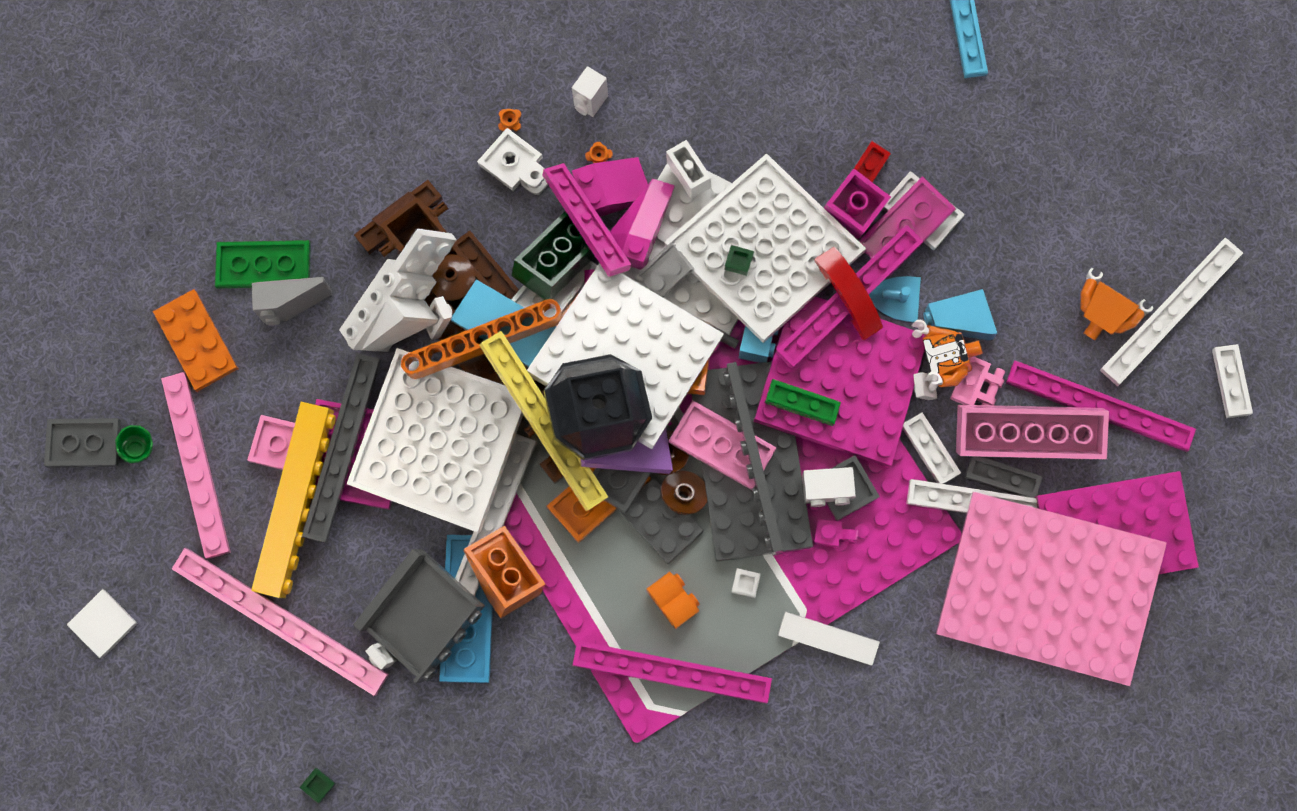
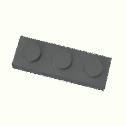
[964,456,1042,498]

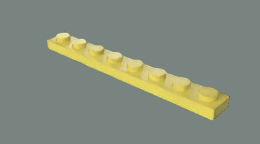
[479,331,608,511]

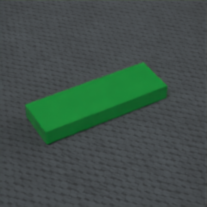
[764,379,841,426]

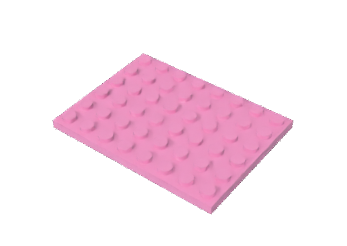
[936,492,1167,686]

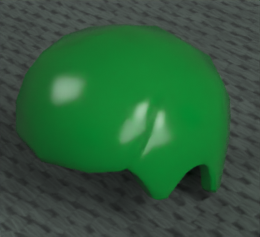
[115,425,153,463]

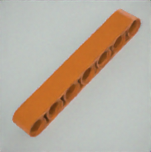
[401,299,563,379]

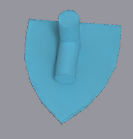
[869,276,921,322]

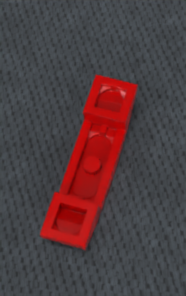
[814,247,883,340]

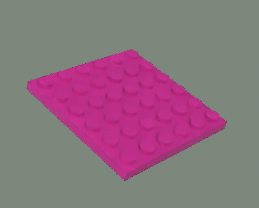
[753,297,925,468]

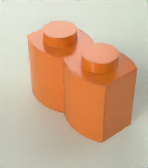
[646,572,700,630]

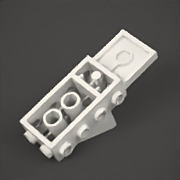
[339,229,456,352]

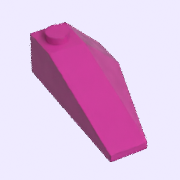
[610,179,675,270]

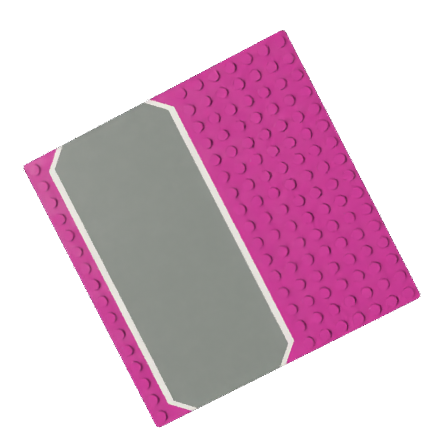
[504,319,962,743]

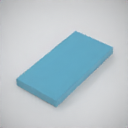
[451,280,556,367]

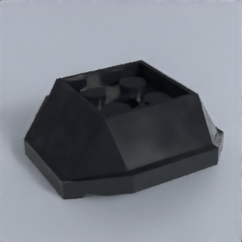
[544,354,652,461]

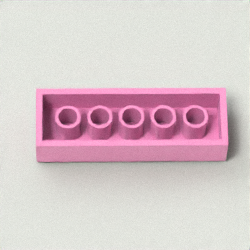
[956,405,1109,459]

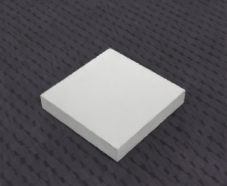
[67,589,138,659]

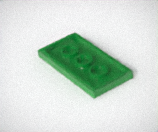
[215,240,311,289]

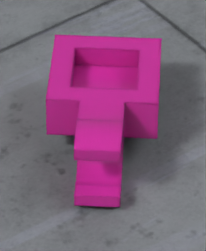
[814,518,858,547]

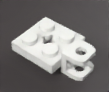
[477,128,548,195]

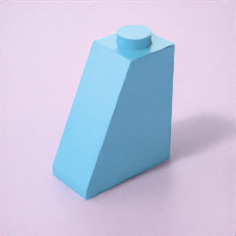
[923,289,997,340]

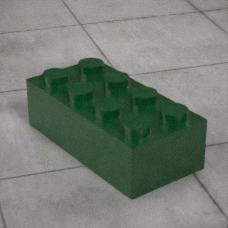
[511,211,609,300]

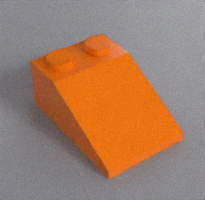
[463,525,545,618]

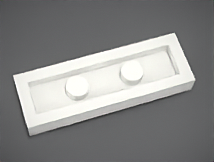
[1212,344,1253,418]
[902,412,961,484]

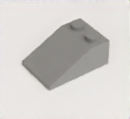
[252,277,332,325]

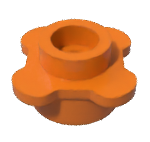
[498,109,521,131]
[585,142,613,163]

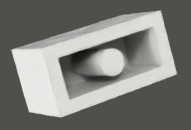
[572,66,608,117]
[666,140,711,199]
[802,467,855,507]

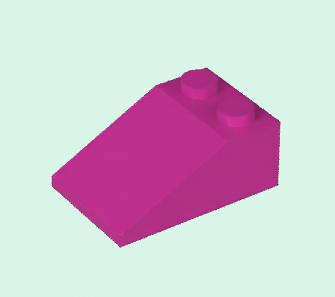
[572,157,648,217]

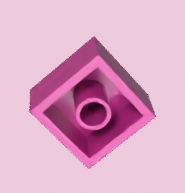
[824,169,891,240]

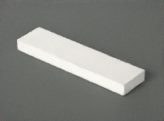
[778,611,880,665]

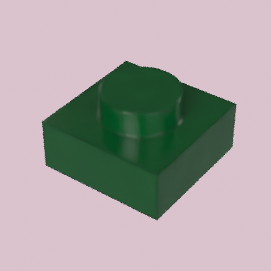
[724,245,754,276]
[299,768,336,803]

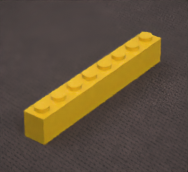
[251,402,336,598]

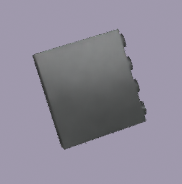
[353,549,485,683]

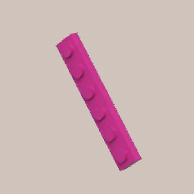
[542,163,631,277]

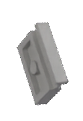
[637,243,694,298]

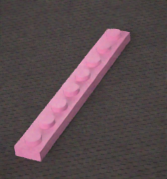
[161,372,231,559]

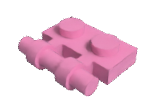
[950,357,1005,406]

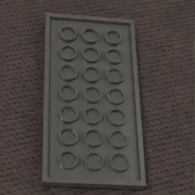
[691,361,813,562]

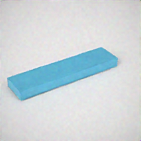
[950,0,988,78]

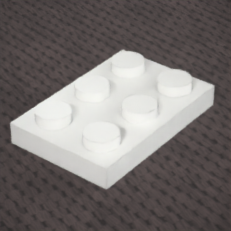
[882,171,965,250]

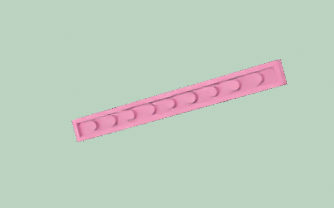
[172,548,389,696]

